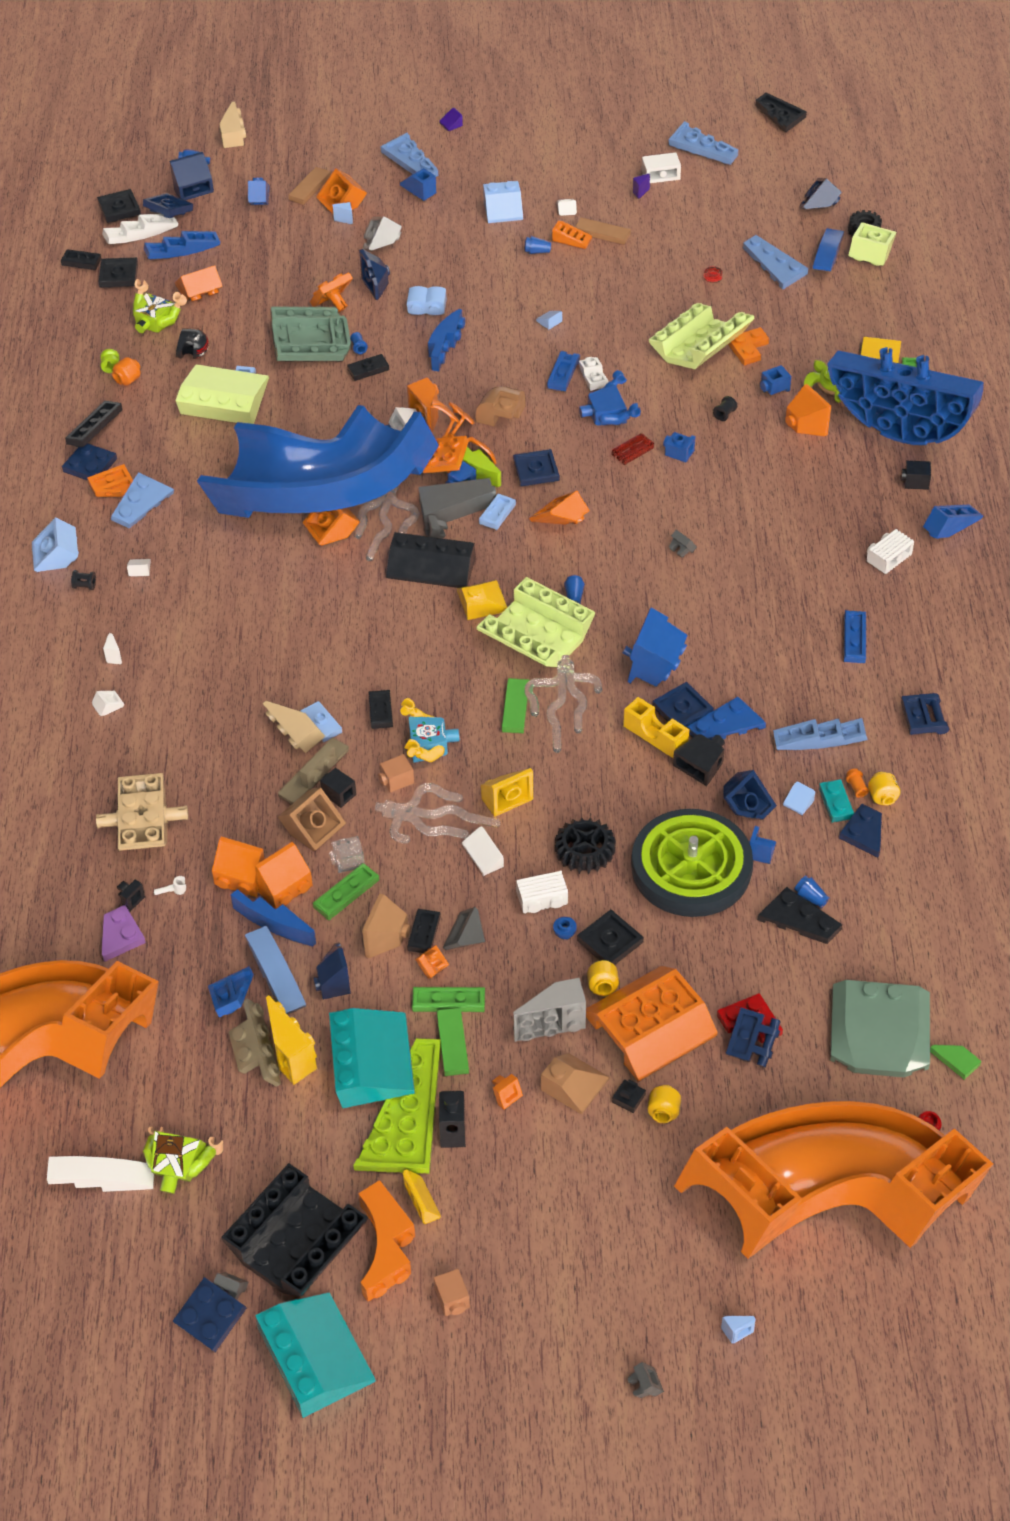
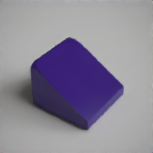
[439,108,463,131]
[633,173,650,199]

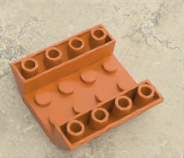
[586,966,718,1082]

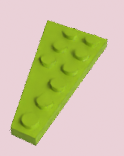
[353,1038,441,1174]

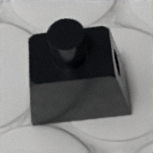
[673,734,725,786]
[439,1091,466,1148]

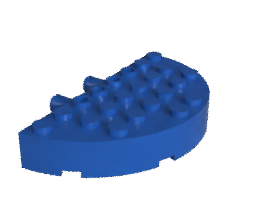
[827,347,984,445]

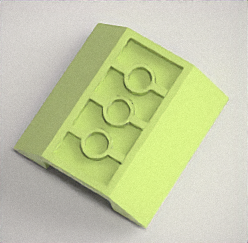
[649,303,754,369]
[477,577,595,667]

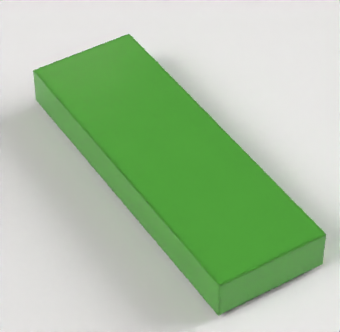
[502,678,530,733]
[313,863,379,921]
[412,987,485,1012]
[437,1008,469,1076]

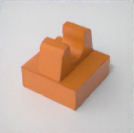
[415,945,449,979]
[492,1074,523,1109]

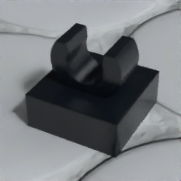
[116,879,145,912]
[612,1079,646,1113]

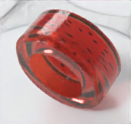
[704,266,723,283]

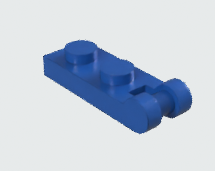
[547,351,580,391]

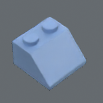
[483,181,523,223]
[32,517,79,572]

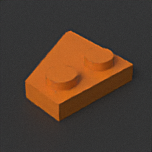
[87,464,133,497]

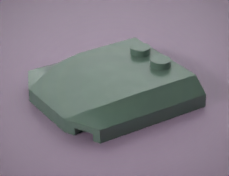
[270,307,351,361]
[830,980,930,1077]

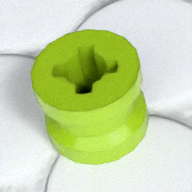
[100,349,119,373]

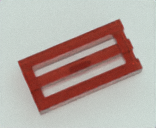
[612,433,654,465]

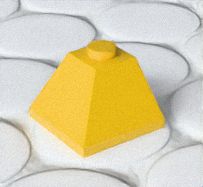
[457,580,507,620]
[481,768,533,817]

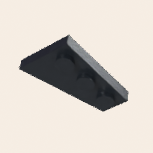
[755,92,807,132]
[757,887,842,944]

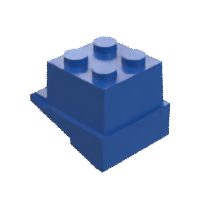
[622,607,688,687]

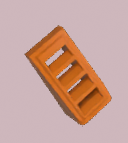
[552,220,592,249]

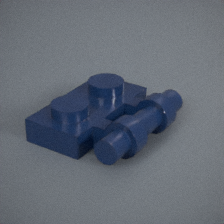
[726,1007,781,1068]

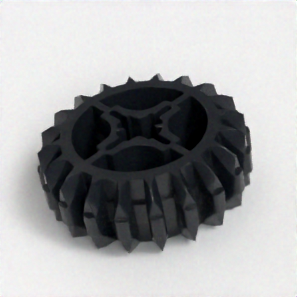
[554,816,616,874]

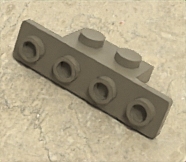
[278,738,349,804]
[229,998,281,1087]

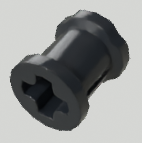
[713,396,738,421]
[71,570,96,590]

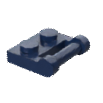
[901,693,949,735]

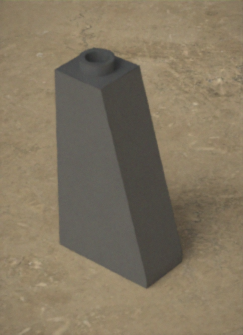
[418,478,496,527]

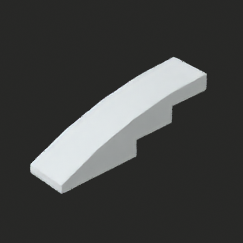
[102,214,178,244]
[47,1156,154,1192]

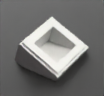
[557,199,577,216]
[127,559,151,576]
[103,633,122,664]
[92,691,124,716]

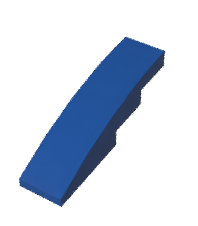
[813,228,844,272]
[144,231,220,259]
[231,889,316,946]

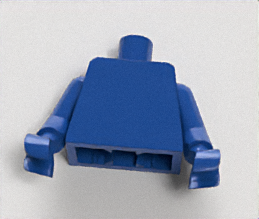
[579,370,641,426]

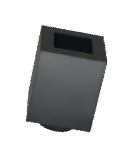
[901,460,931,490]
[320,767,356,808]

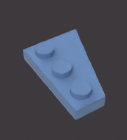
[111,472,174,528]

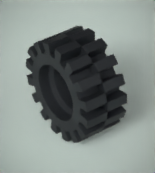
[848,210,882,238]

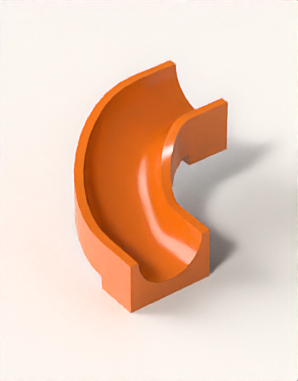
[0,960,159,1088]
[674,1101,993,1259]

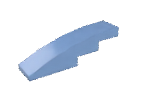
[773,718,868,750]
[245,926,306,1014]

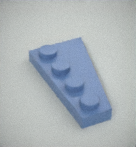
[743,235,808,290]

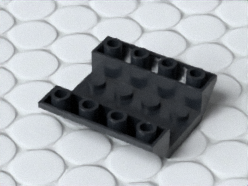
[221,1163,368,1296]

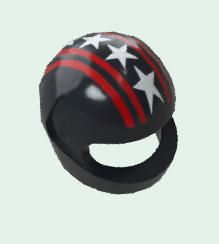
[176,328,209,359]

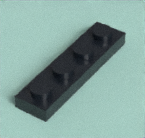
[65,401,123,448]

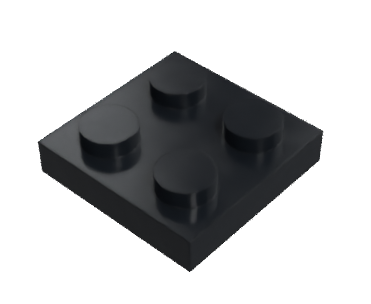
[97,189,141,223]
[98,257,138,288]
[577,909,644,965]

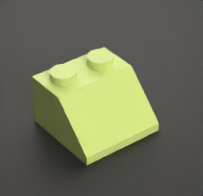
[848,223,896,266]

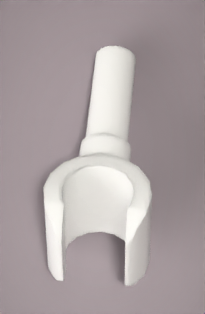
[154,876,186,895]

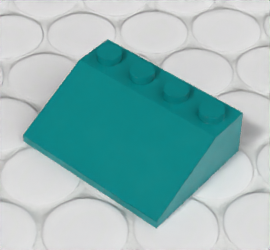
[329,1008,415,1108]
[255,1292,376,1418]

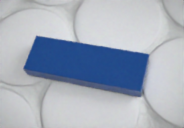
[844,610,866,663]

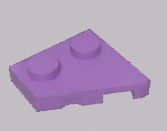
[102,905,146,962]

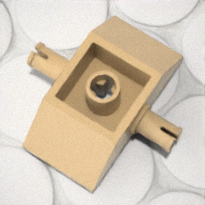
[96,773,188,851]

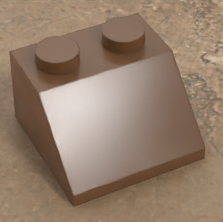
[278,788,346,851]

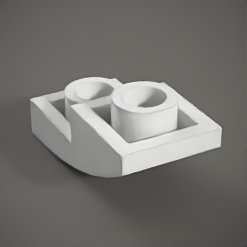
[579,357,608,391]

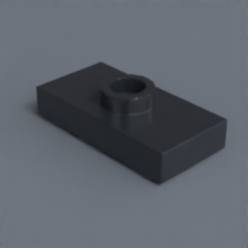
[61,249,102,270]
[347,354,389,381]
[368,690,393,729]
[407,909,441,953]

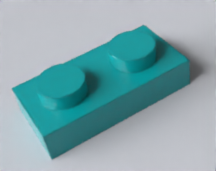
[819,779,854,823]

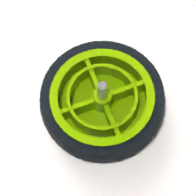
[631,809,753,917]

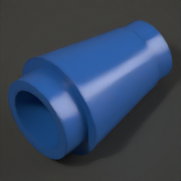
[524,236,551,254]
[564,575,585,604]
[794,875,830,908]

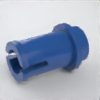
[350,332,368,354]

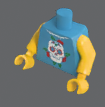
[400,698,460,763]

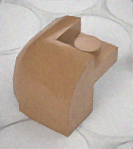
[476,386,526,426]

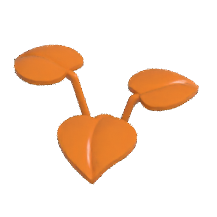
[431,399,496,465]

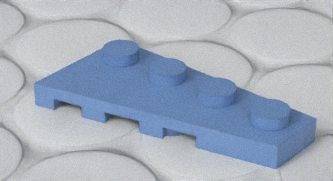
[669,121,738,165]
[381,133,439,177]

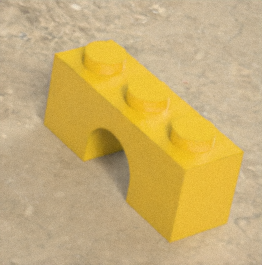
[624,697,689,758]

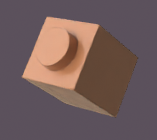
[378,754,414,793]
[434,1269,470,1316]

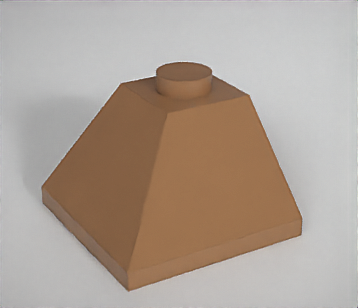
[362,893,411,958]
[541,1053,609,1115]

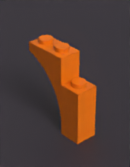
[358,1180,415,1302]

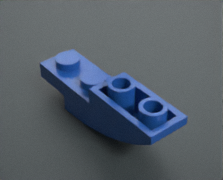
[428,309,465,371]

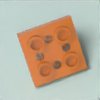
[310,273,353,312]
[423,436,469,473]

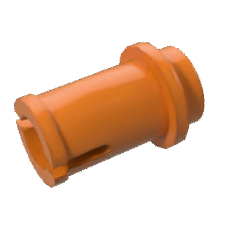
[846,768,869,798]

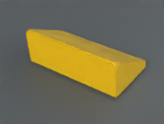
[403,1169,441,1224]

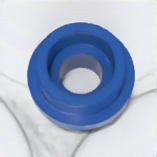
[553,917,577,939]

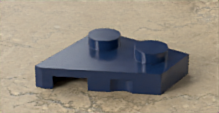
[839,804,882,858]

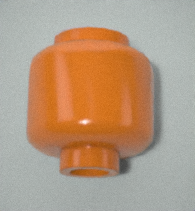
[112,357,141,386]

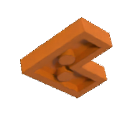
[728,327,769,365]

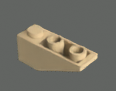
[220,102,246,148]
[263,701,325,753]

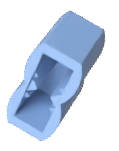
[407,286,447,315]

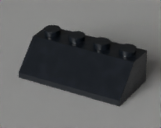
[386,532,475,588]

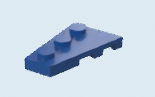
[687,697,766,740]

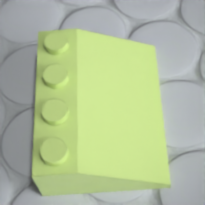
[176,364,269,424]

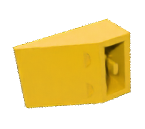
[266,995,317,1085]

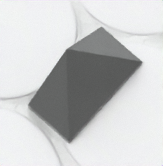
[443,907,485,950]

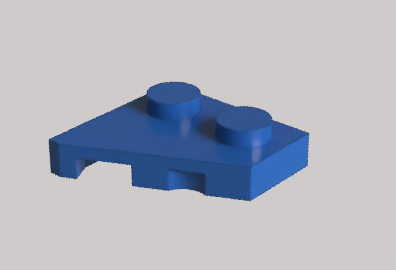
[208,966,254,1017]

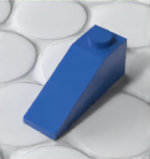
[923,504,983,539]

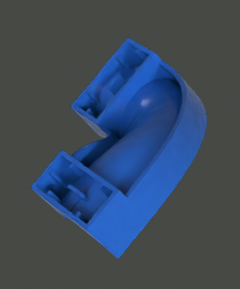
[197,405,439,518]

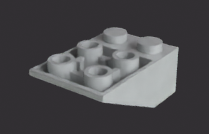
[513,978,586,1042]

